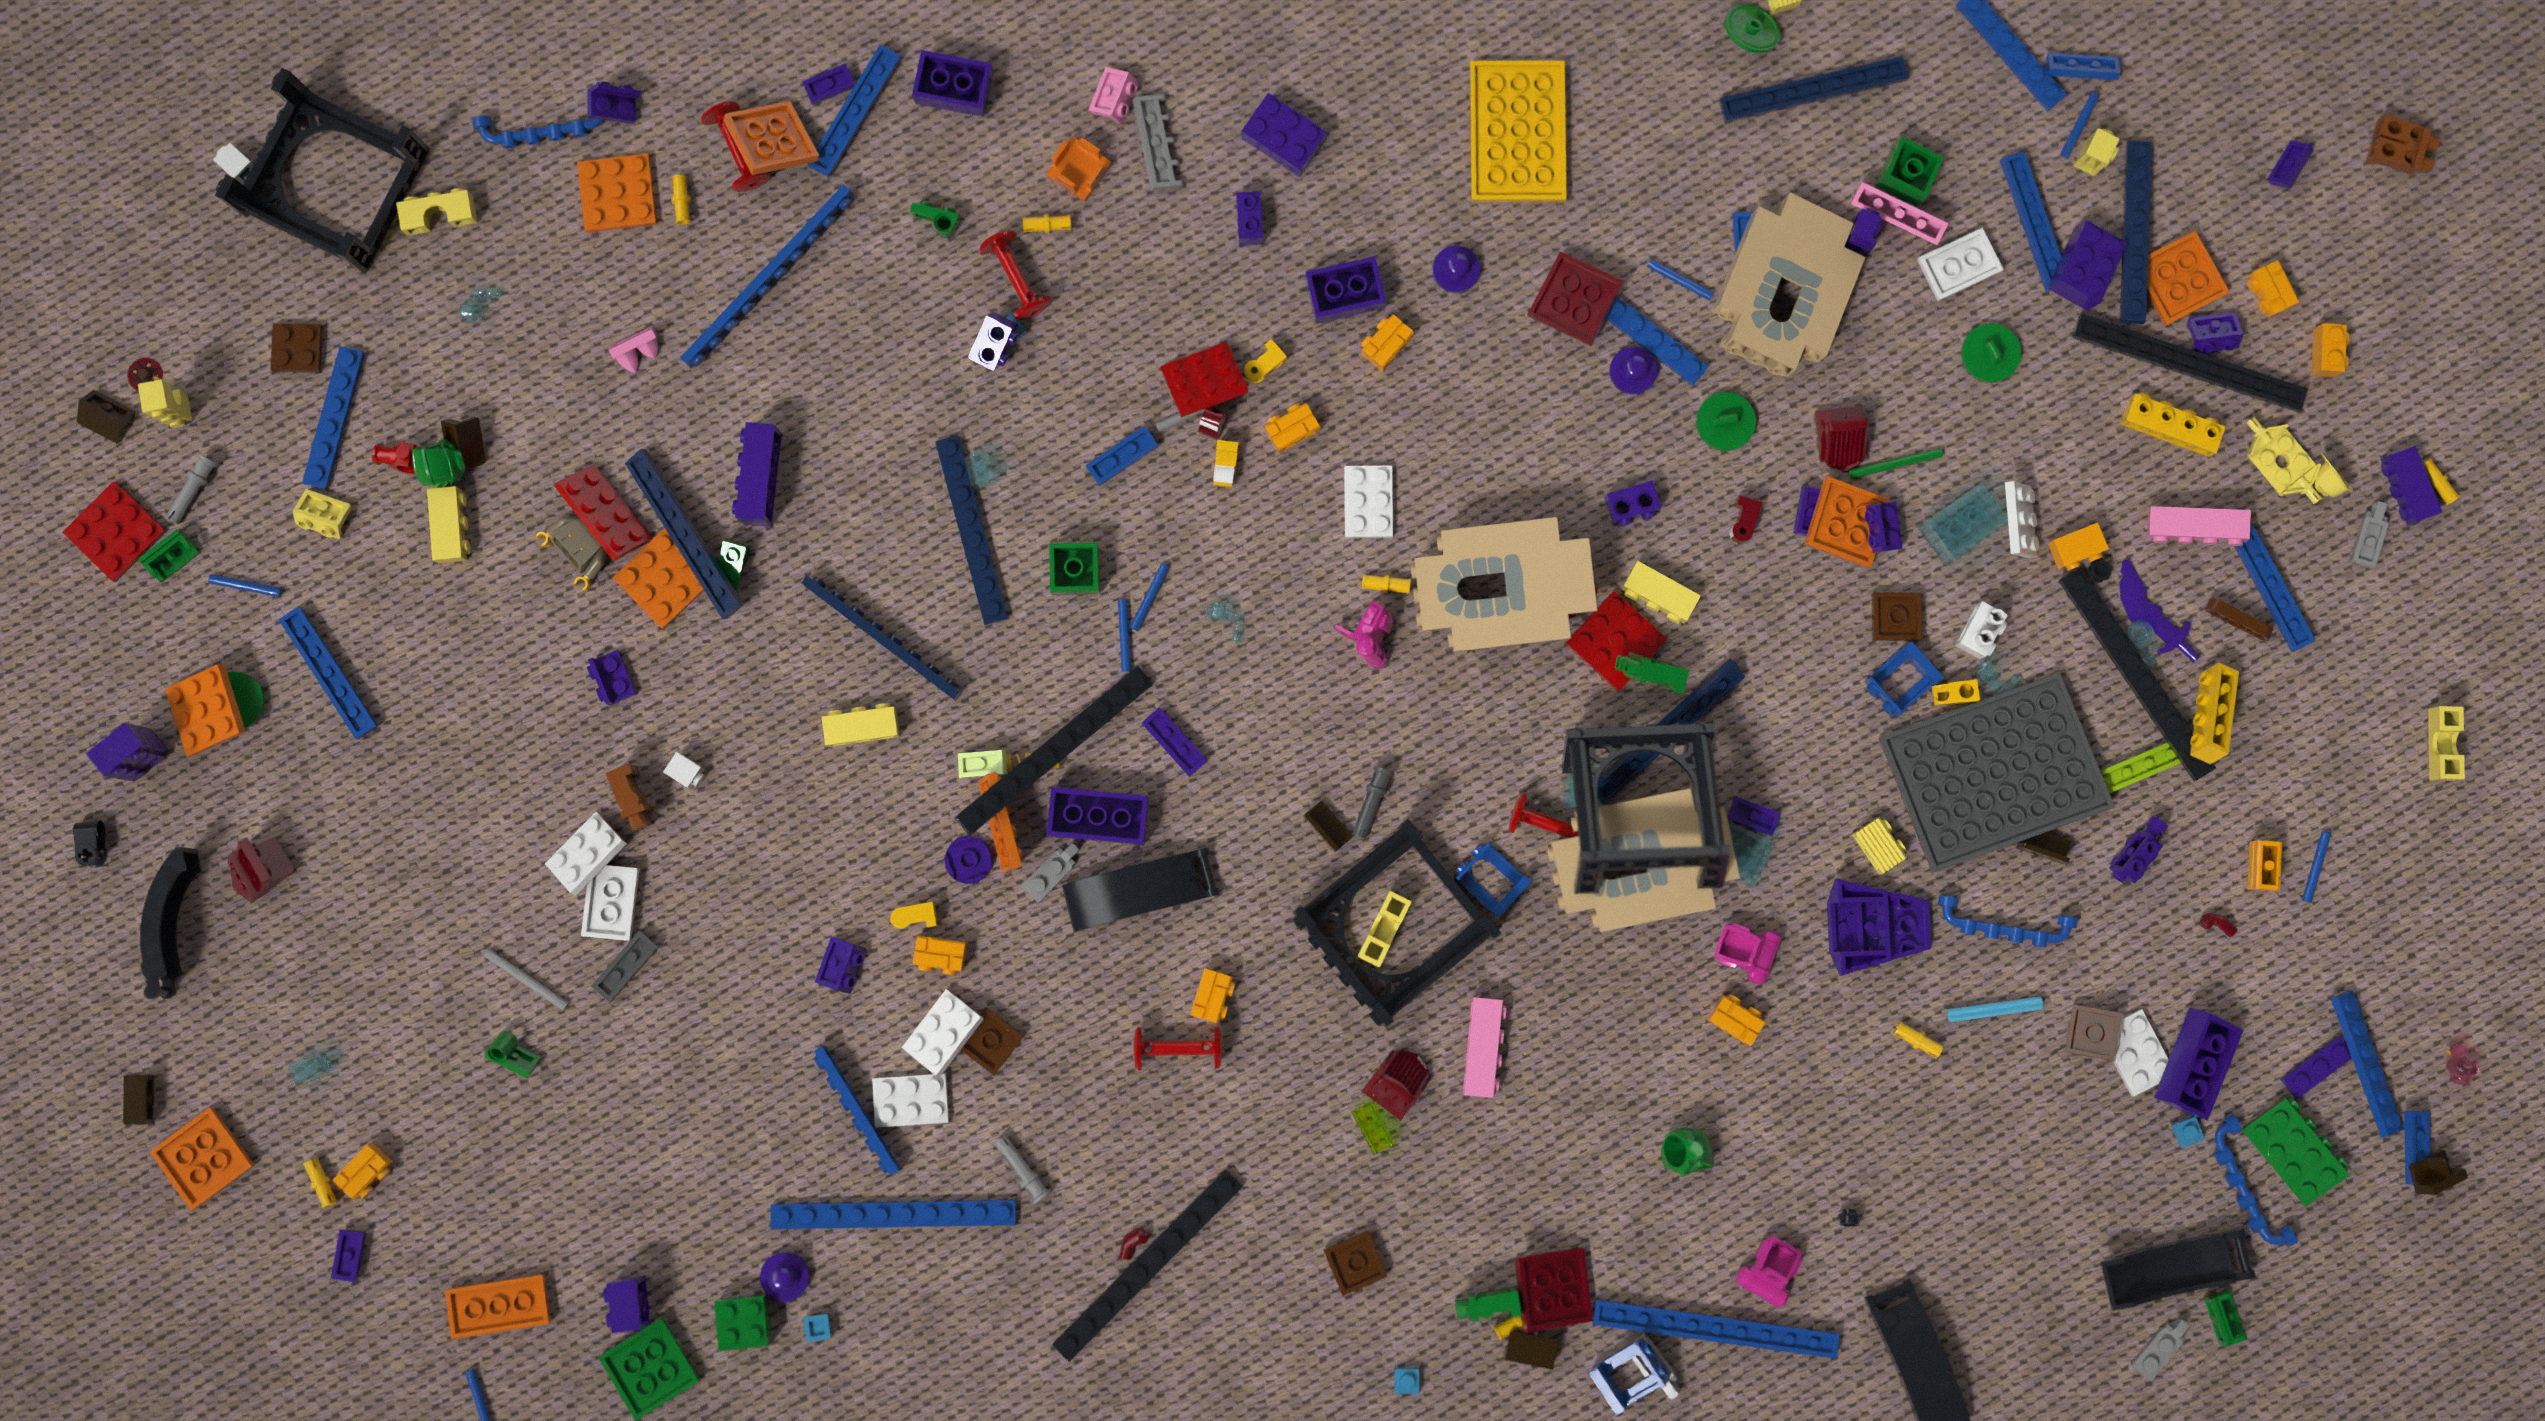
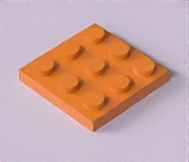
[723,101,819,175]
[577,153,657,233]
[2147,230,2230,326]
[1804,476,1892,568]
[612,528,704,630]
[165,664,246,757]
[149,1107,255,1211]

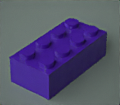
[732,422,782,527]
[1046,787,1149,846]
[2154,1008,2244,1120]

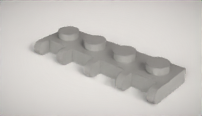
[1133,94,1184,191]

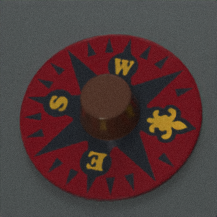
[127,357,163,391]

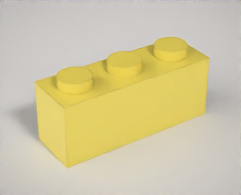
[427,486,470,563]
[1621,561,1701,624]
[822,703,900,747]

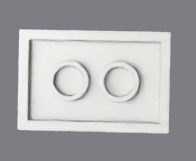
[1917,228,2003,301]
[1344,466,1393,538]
[2005,481,2039,558]
[545,812,627,896]
[581,865,640,941]
[902,989,984,1077]
[2113,1009,2169,1097]
[872,1073,949,1128]

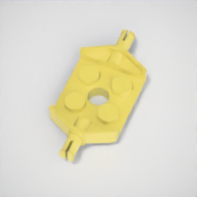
[2246,416,2322,504]

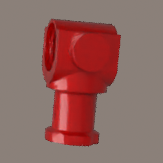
[372,442,419,475]

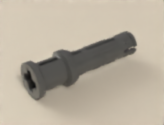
[1352,765,1394,839]

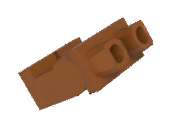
[2365,114,2441,175]
[605,764,653,830]

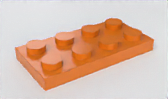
[978,772,1023,874]
[445,1274,551,1339]

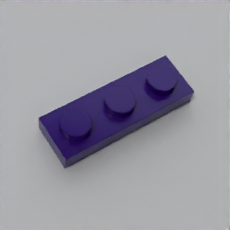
[1142,707,1208,778]
[2280,1036,2352,1099]

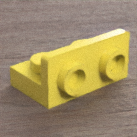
[293,489,352,539]

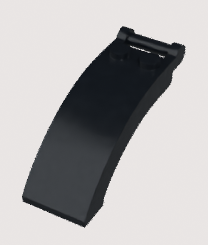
[140,847,202,999]
[1062,847,1220,932]
[2100,1228,2256,1311]
[1864,1279,1970,1421]

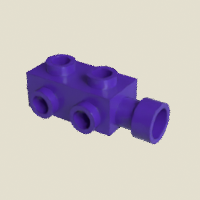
[2109,816,2168,883]

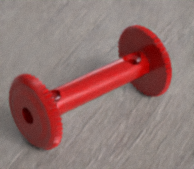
[701,101,771,192]
[979,230,1052,320]
[1508,792,1579,838]
[1134,1026,1222,1070]

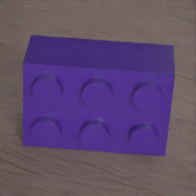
[912,50,994,117]
[1241,93,1327,178]
[2047,220,2127,311]
[1305,256,1386,324]
[85,722,169,781]

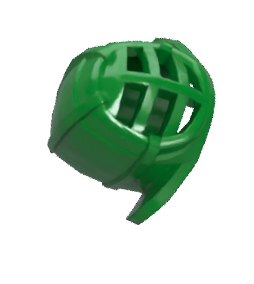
[412,439,465,488]
[1661,1128,1714,1176]

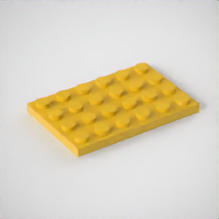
[1470,61,1566,202]

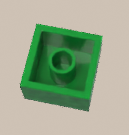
[1875,137,1944,207]
[1049,543,1100,595]
[714,1294,772,1351]

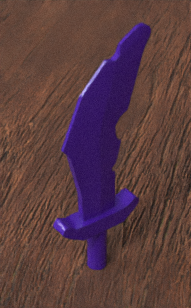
[2119,559,2200,663]

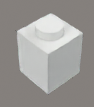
[213,143,254,184]
[663,752,705,789]

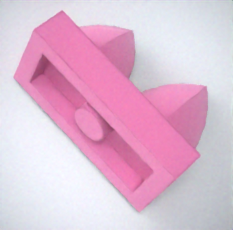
[609,326,658,373]

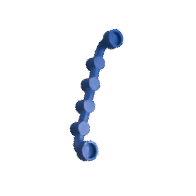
[472,116,603,149]
[1938,895,2079,947]
[2214,1114,2298,1247]

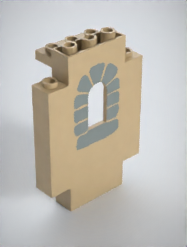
[1712,193,1865,377]
[1411,517,1597,652]
[1547,788,1740,932]

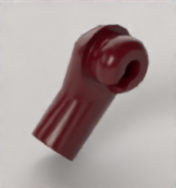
[2199,913,2237,937]
[1119,1229,1149,1260]

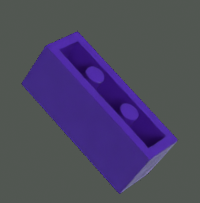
[2380,446,2442,526]

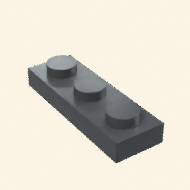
[591,931,659,1002]

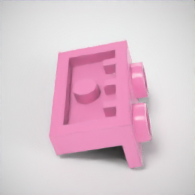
[1089,67,1139,124]

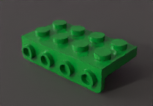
[2242,1095,2350,1207]

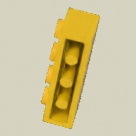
[2120,393,2226,457]
[2190,663,2239,764]

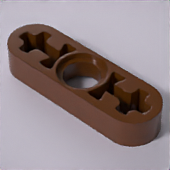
[2205,598,2274,641]

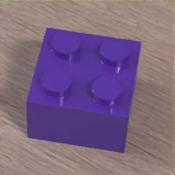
[603,1275,651,1334]

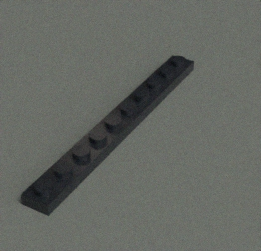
[2072,314,2308,412]
[2059,567,2216,782]
[954,666,1153,836]
[1052,1169,1243,1362]

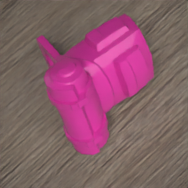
[1334,601,1394,669]
[1714,923,1782,985]
[1735,1236,1802,1308]

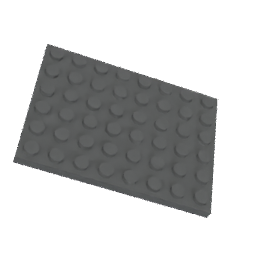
[1878,673,2115,873]

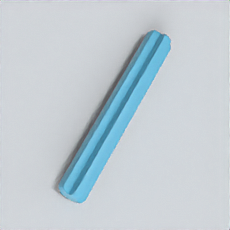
[1947,997,2043,1022]

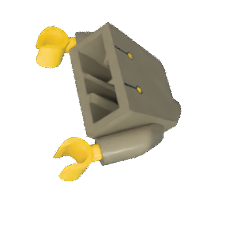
[536,516,607,591]

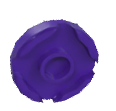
[944,836,993,884]

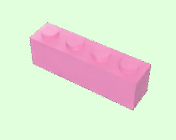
[1851,181,1949,245]
[2147,506,2251,546]
[1463,997,1506,1098]

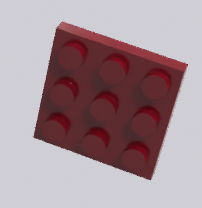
[1527,252,1624,346]
[1514,1247,1593,1332]

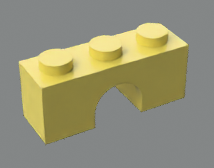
[397,188,478,236]
[138,379,192,428]
[2428,706,2465,781]
[1357,891,1412,968]

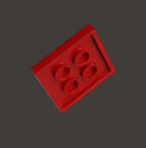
[1160,342,1248,418]
[62,481,167,583]
[1565,591,1667,692]

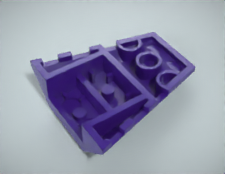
[1827,878,1931,976]

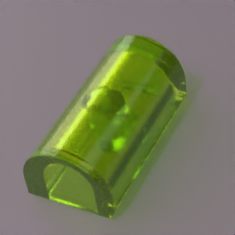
[1351,1100,1396,1155]

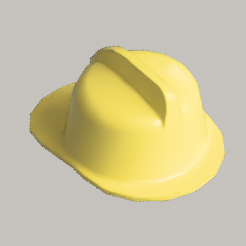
[2315,453,2353,498]

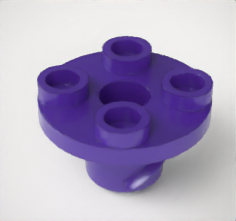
[1433,245,1480,293]
[1609,347,1657,395]
[760,1252,810,1302]

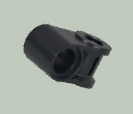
[73,820,106,868]

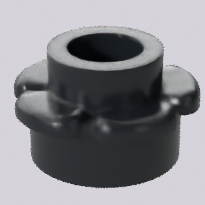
[2087,559,2111,583]
[1837,1209,1862,1227]

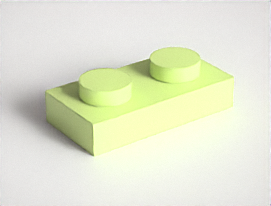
[958,750,1007,778]

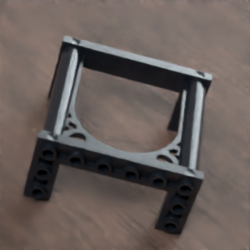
[215,68,430,274]
[1561,722,1731,894]
[1292,819,1502,1027]

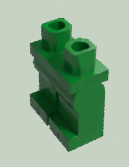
[1615,652,1689,693]
[1454,1287,1522,1322]

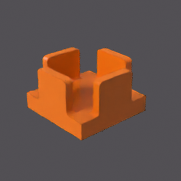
[1046,136,1112,202]

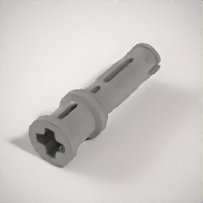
[165,453,219,524]
[994,1135,1051,1205]

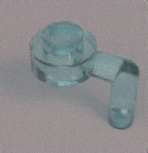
[459,287,501,324]
[1205,603,1244,643]
[2127,620,2157,666]
[1975,660,2021,696]

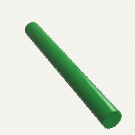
[1848,448,1943,479]

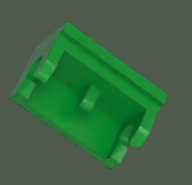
[138,529,200,583]
[2204,1289,2248,1347]

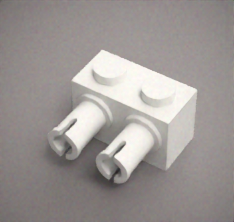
[1955,601,2008,659]

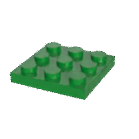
[598,1317,701,1421]

